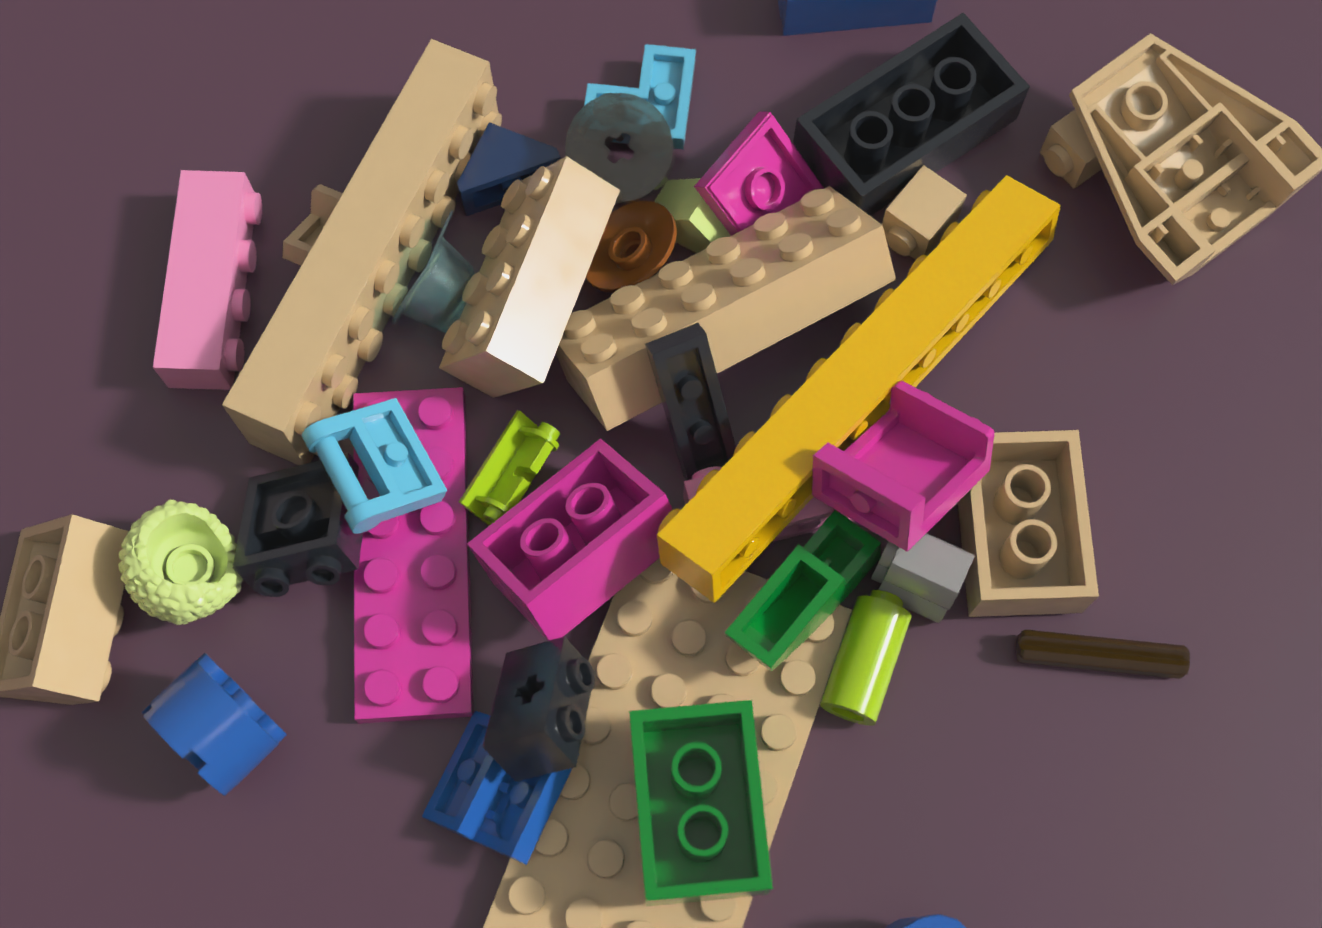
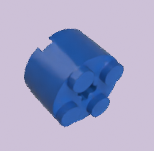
[141,653,287,796]

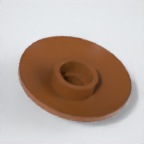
[585,201,677,293]

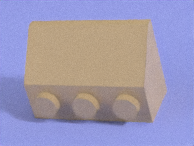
[0,514,129,705]

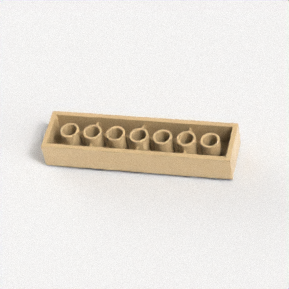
[222,39,502,465]

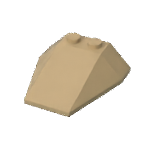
[1069,33,1322,285]

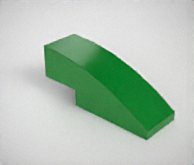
[724,510,881,672]

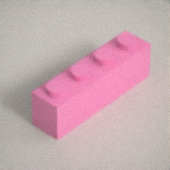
[153,170,262,390]

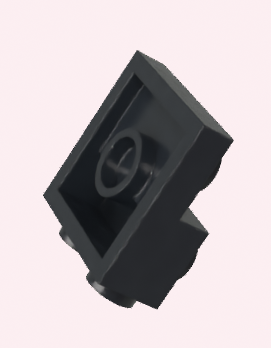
[233,453,363,597]

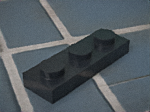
[645,323,736,481]

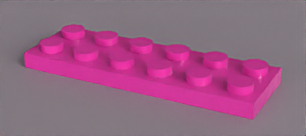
[353,387,474,724]

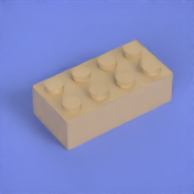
[439,156,620,398]

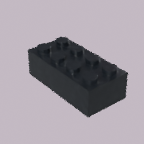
[793,12,1030,216]

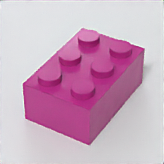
[467,438,673,641]

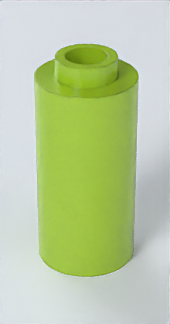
[820,590,912,726]

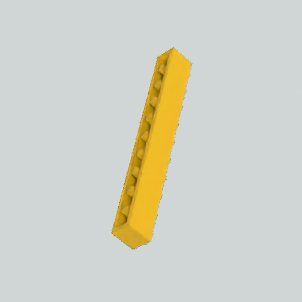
[657,175,1061,603]

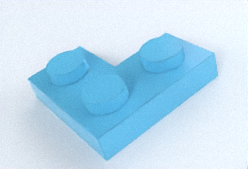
[581,44,696,150]

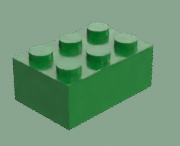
[629,700,773,906]

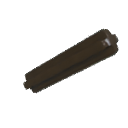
[1016,630,1190,679]

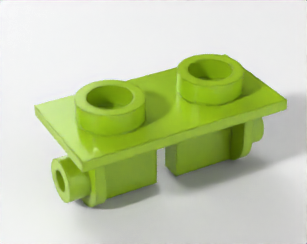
[459,410,560,526]

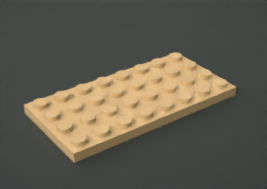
[483,558,852,928]

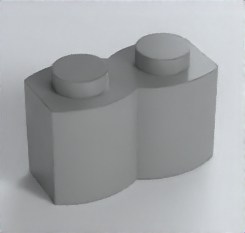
[871,533,975,624]

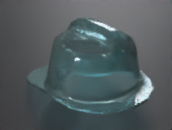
[392,210,474,333]

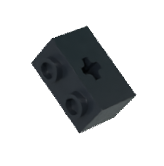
[483,636,595,782]

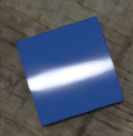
[422,711,572,865]

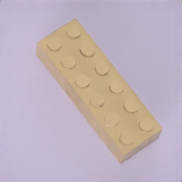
[556,186,896,431]

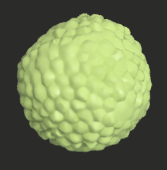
[118,499,243,625]

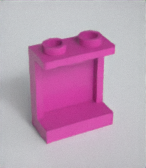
[812,380,995,552]

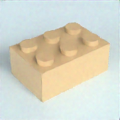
[958,430,1099,617]

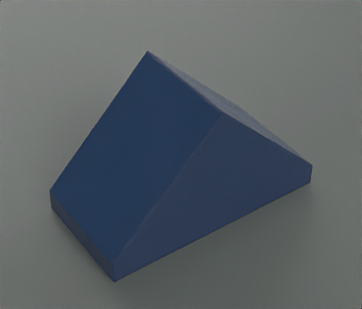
[457,122,561,217]

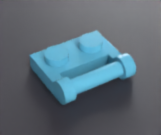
[302,398,448,534]

